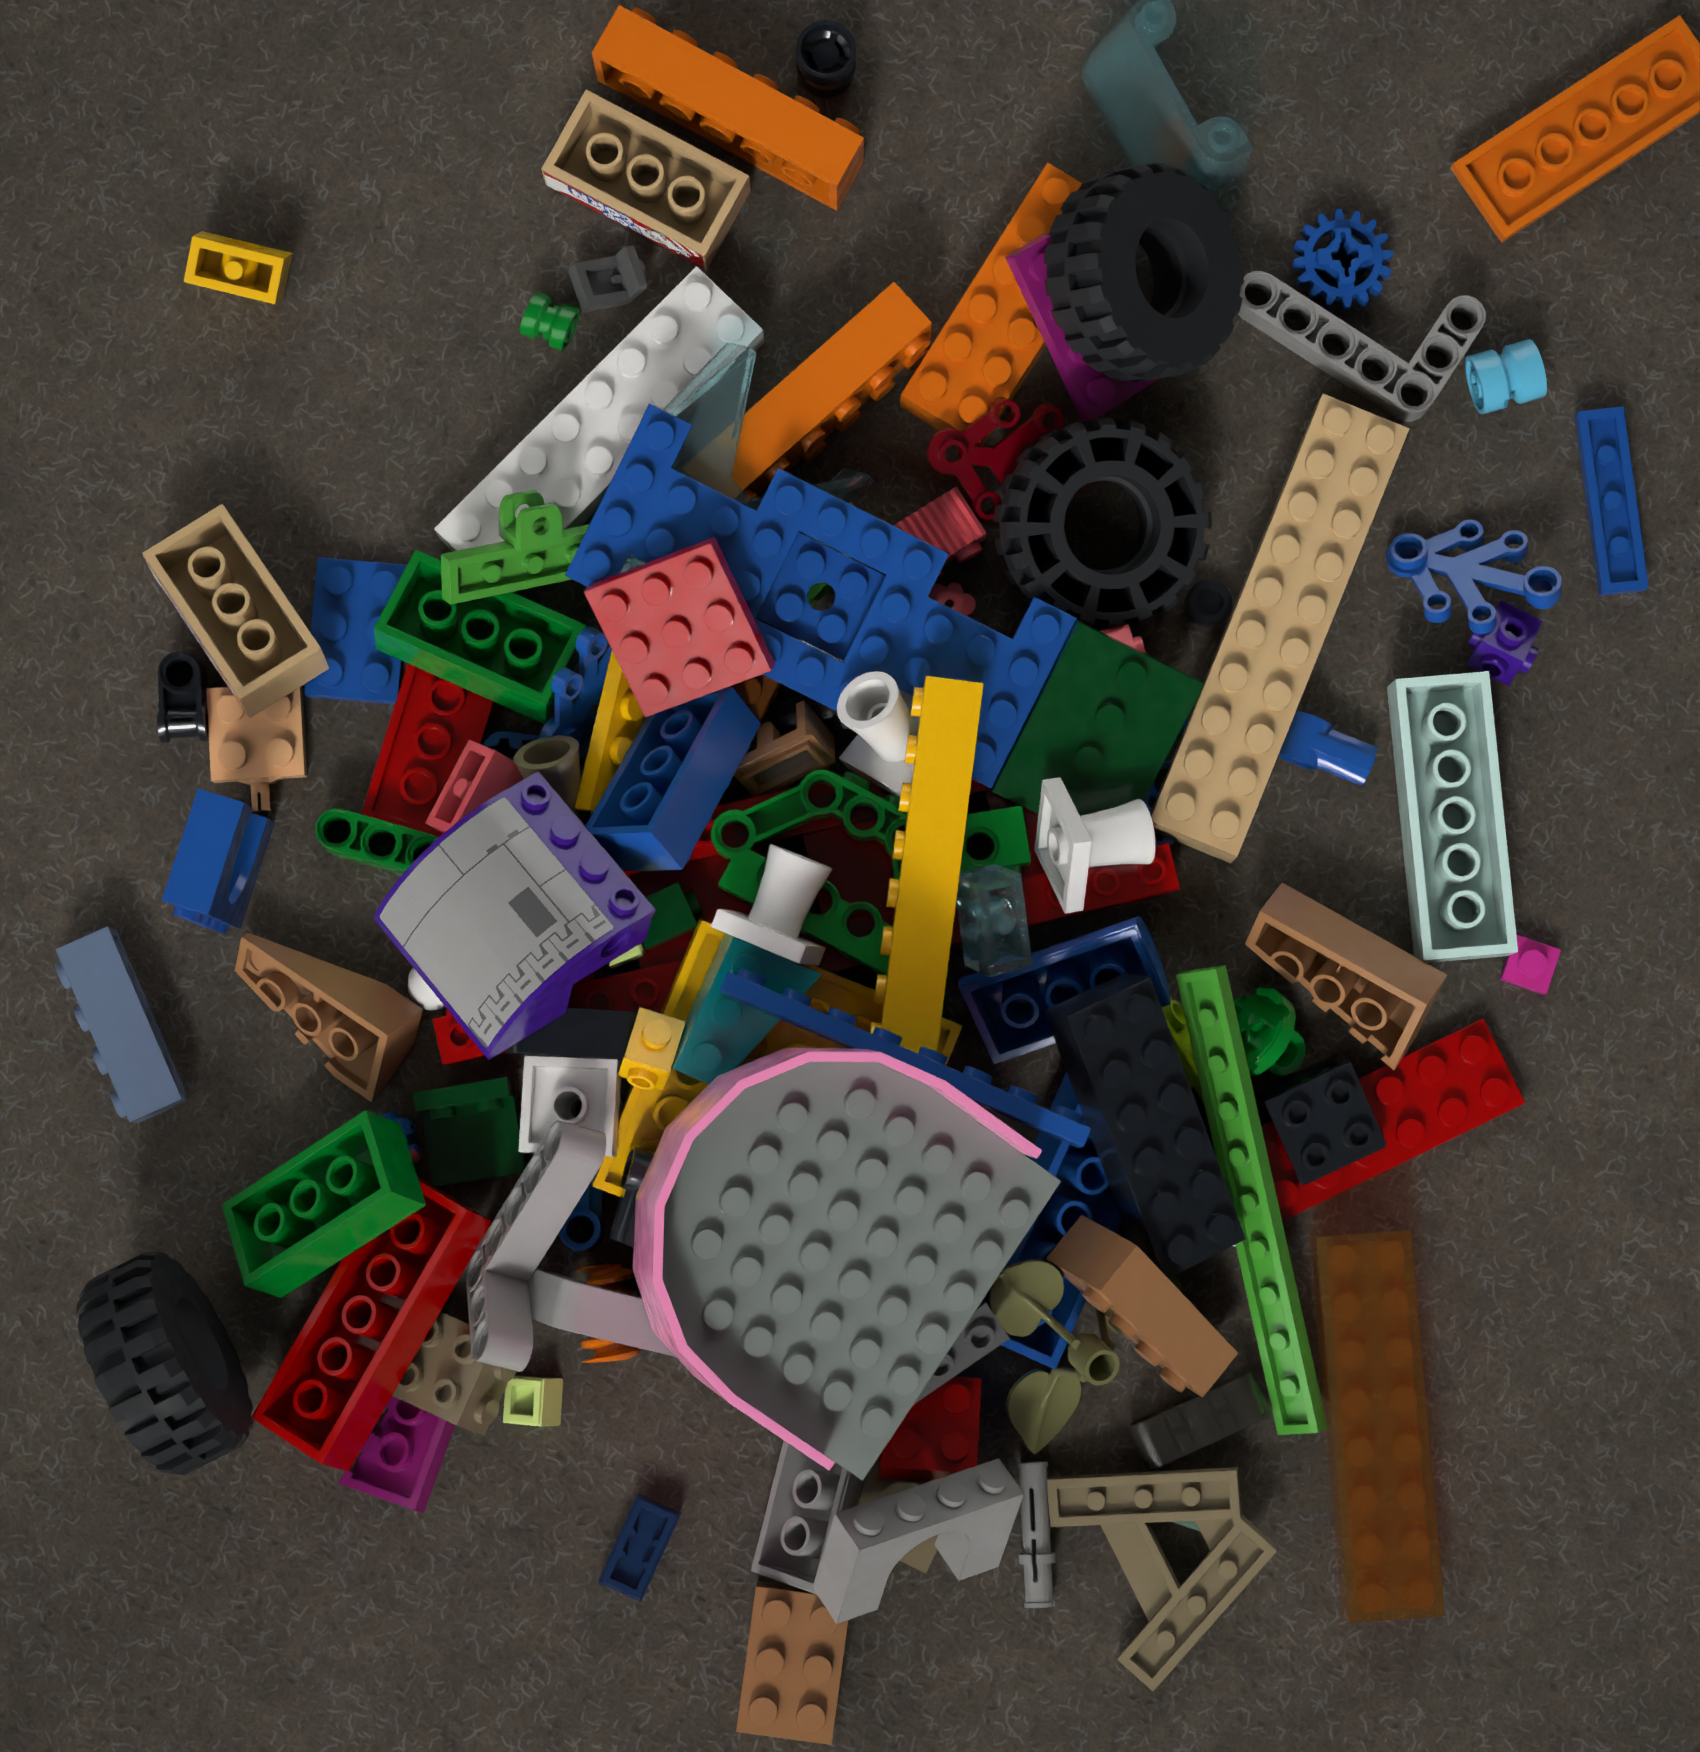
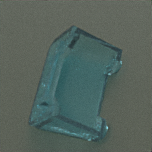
[1081,0,1254,194]

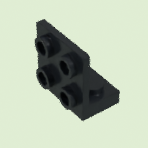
[1254,1053,1386,1185]

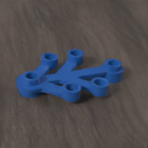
[1386,519,1562,634]
[540,627,612,749]

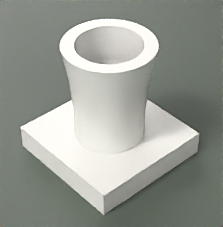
[837,671,919,798]
[1034,777,1155,914]
[711,844,833,965]
[518,1056,623,1157]

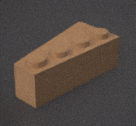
[1245,883,1447,1070]
[1046,1215,1238,1397]

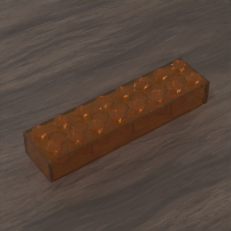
[1309,1230,1445,1623]

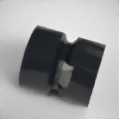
[796,20,856,98]

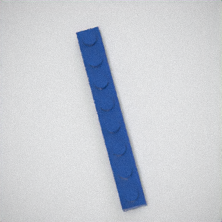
[719,968,1091,1148]

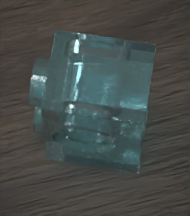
[956,864,1033,977]

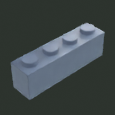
[55,926,190,1123]

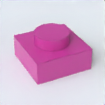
[1499,935,1561,995]

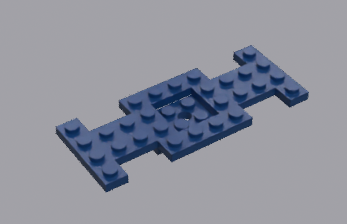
[565,403,1077,788]

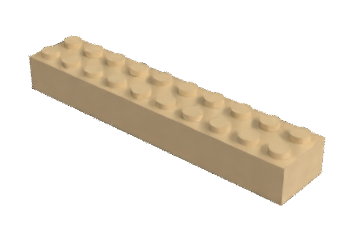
[1150,394,1410,863]

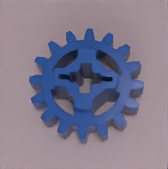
[1291,209,1393,312]

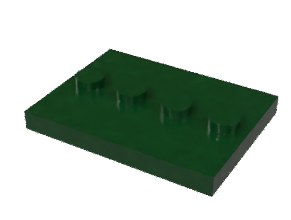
[990,620,1204,816]

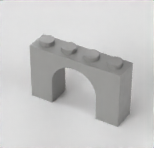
[813,1458,1024,1624]

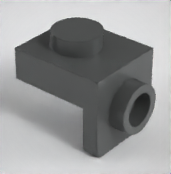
[568,245,647,313]

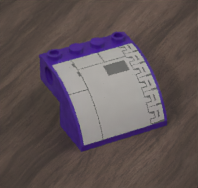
[374,771,656,1060]

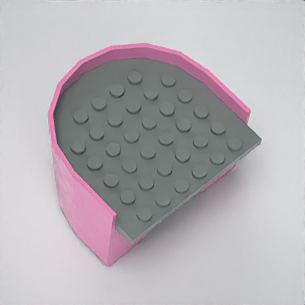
[632,1048,1061,1481]

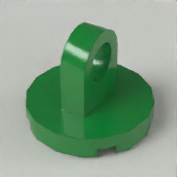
[1234,986,1306,1077]

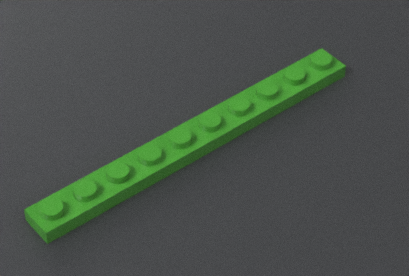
[1176,965,1328,1435]

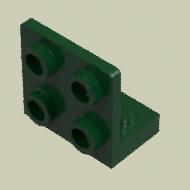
[412,1077,526,1187]

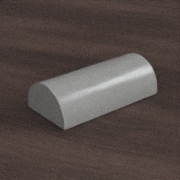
[751,1440,866,1595]

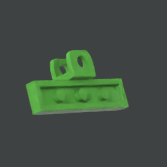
[441,490,590,605]

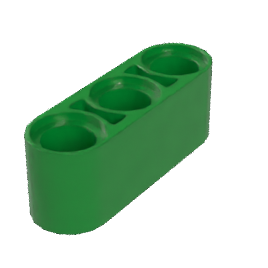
[315,808,438,875]

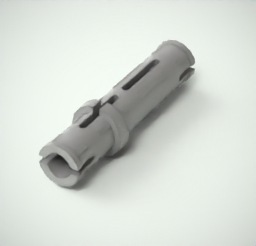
[1018,1461,1056,1608]

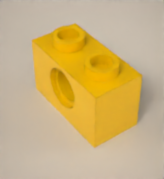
[184,231,293,304]

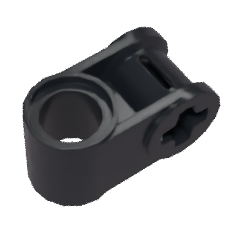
[157,651,209,743]

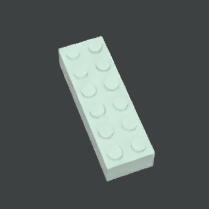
[1387,671,1518,963]

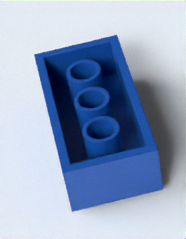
[585,686,761,872]

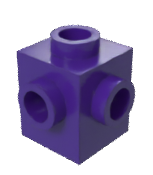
[1467,600,1543,686]

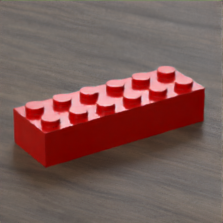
[251,1176,492,1472]

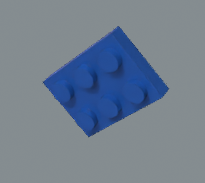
[304,557,407,705]

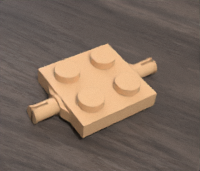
[206,686,307,813]

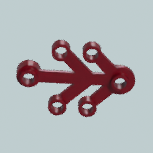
[927,397,1096,520]

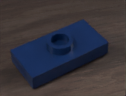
[598,1493,681,1602]

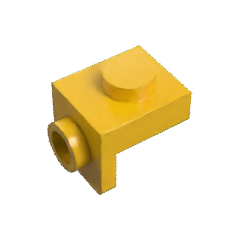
[618,1007,686,1090]

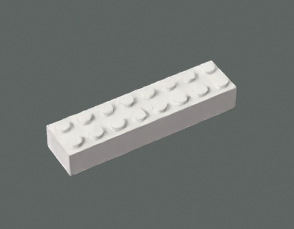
[434,266,764,593]

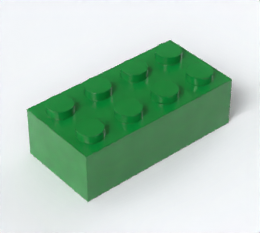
[374,549,587,724]
[222,1110,426,1298]

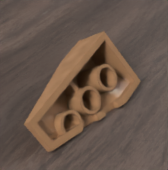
[234,932,423,1102]

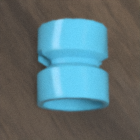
[1465,339,1547,414]

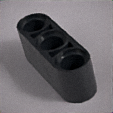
[504,1008,638,1061]

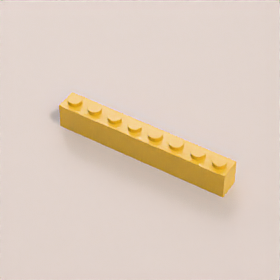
[870,676,984,1053]

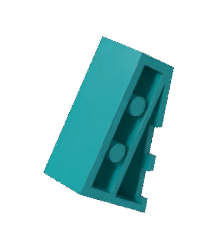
[672,933,821,1084]

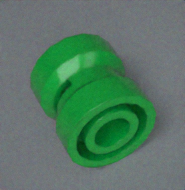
[519,291,580,352]

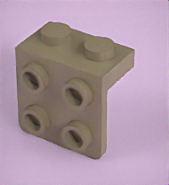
[392,1312,517,1436]

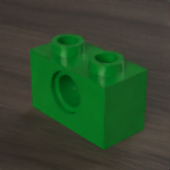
[958,806,1031,886]

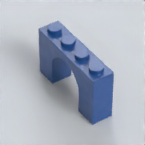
[162,789,275,934]

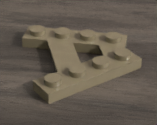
[1047,1467,1279,1691]

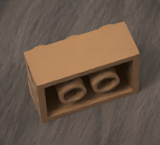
[736,1580,848,1745]

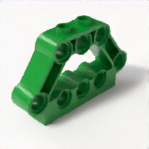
[711,770,907,975]

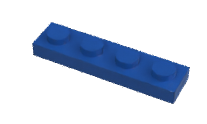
[1574,406,1649,597]

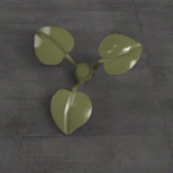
[988,1259,1182,1454]

